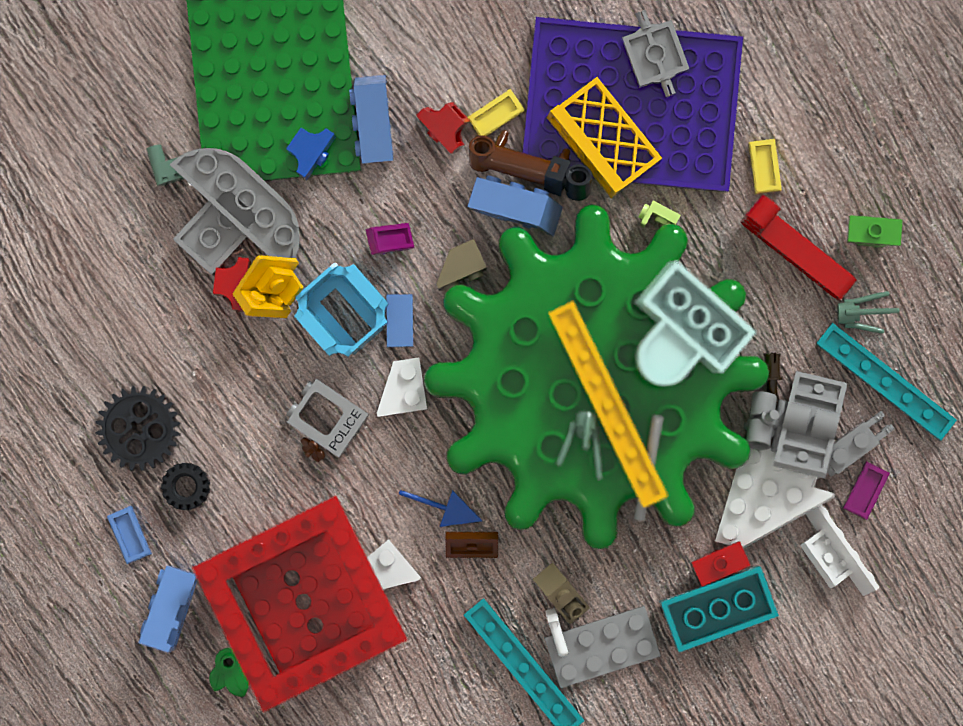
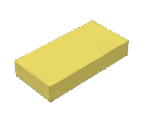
[467,89,525,136]
[748,139,782,194]

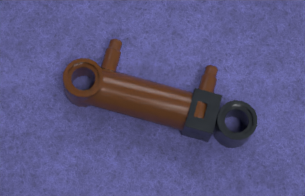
[469,130,592,201]

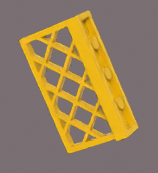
[546,77,662,199]

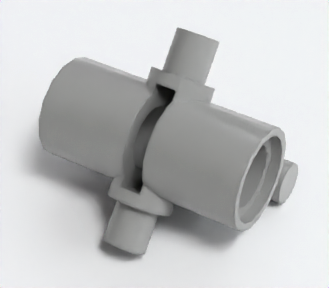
[744,391,788,453]

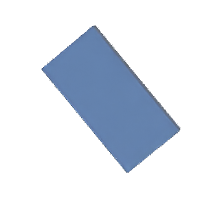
[386,294,413,347]
[107,506,152,564]

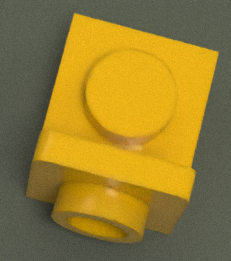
[255,266,303,306]

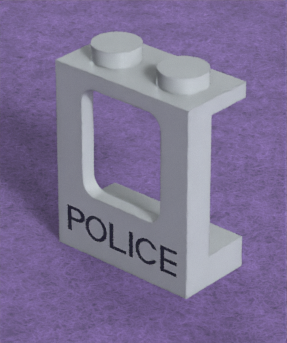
[286,379,369,458]

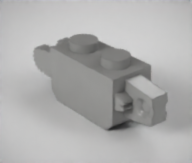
[816,411,895,480]

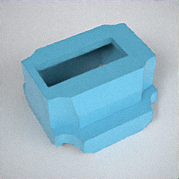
[294,263,389,357]

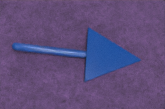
[399,490,483,527]

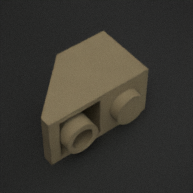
[436,239,487,292]
[533,562,590,624]

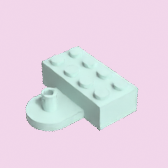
[635,261,756,385]

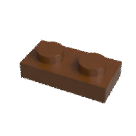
[445,532,498,558]

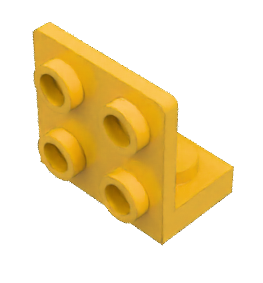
[233,255,299,318]

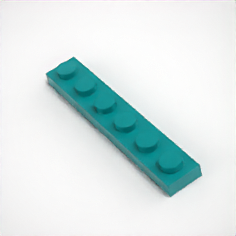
[816,323,957,441]
[463,598,585,726]

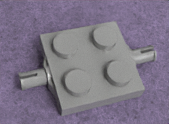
[622,10,689,97]

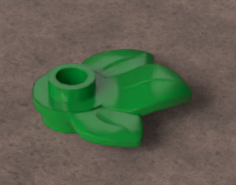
[209,648,249,697]

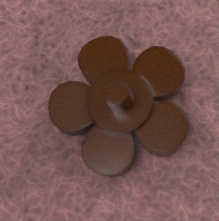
[300,437,326,462]

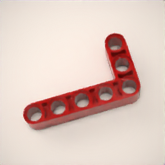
[740,195,857,301]

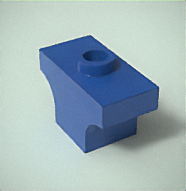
[286,128,336,180]

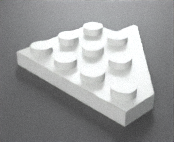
[715,448,835,549]

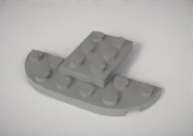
[170,148,300,275]

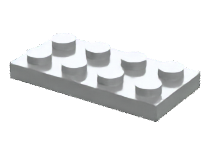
[544,606,661,688]

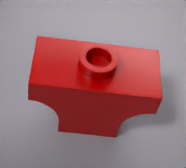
[416,102,470,154]
[213,257,251,312]
[691,541,751,587]

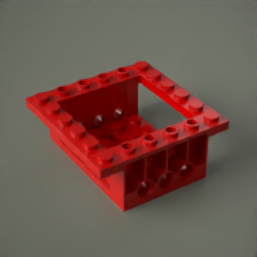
[192,496,408,712]

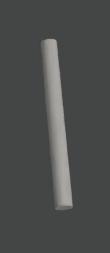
[634,415,663,521]

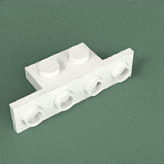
[800,505,880,596]

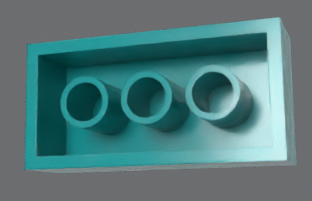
[659,565,779,652]

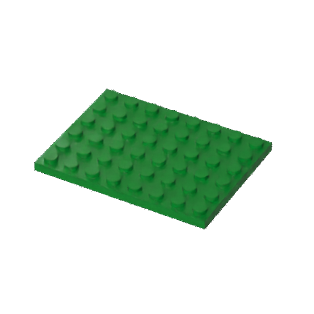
[187,0,361,181]

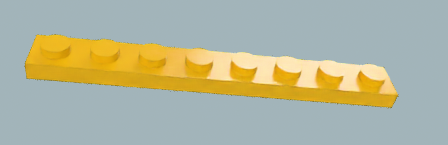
[549,302,668,508]

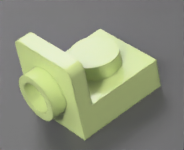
[638,200,681,228]

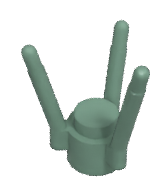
[837,291,900,334]
[556,412,602,480]

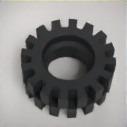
[161,463,210,510]

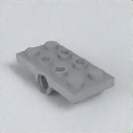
[773,371,847,478]

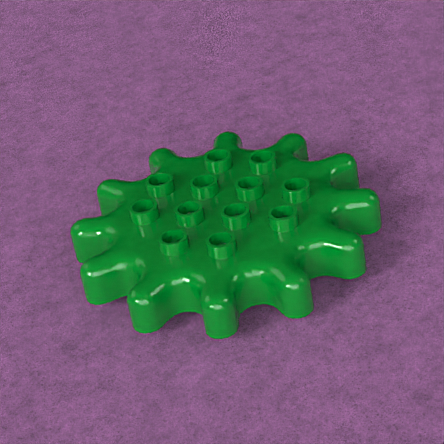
[424,204,769,550]

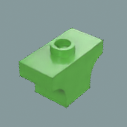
[847,215,903,248]

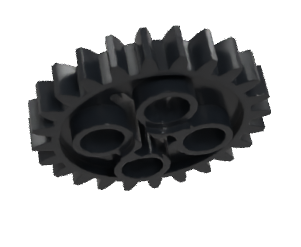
[95,386,182,471]

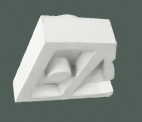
[377,358,427,417]
[367,539,421,589]

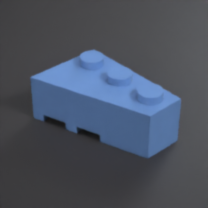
[349,75,393,164]
[467,175,563,236]
[138,565,198,653]

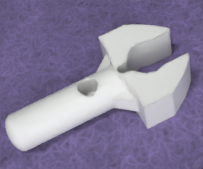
[545,608,568,657]

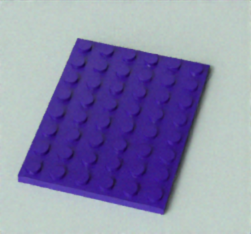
[523,17,743,193]

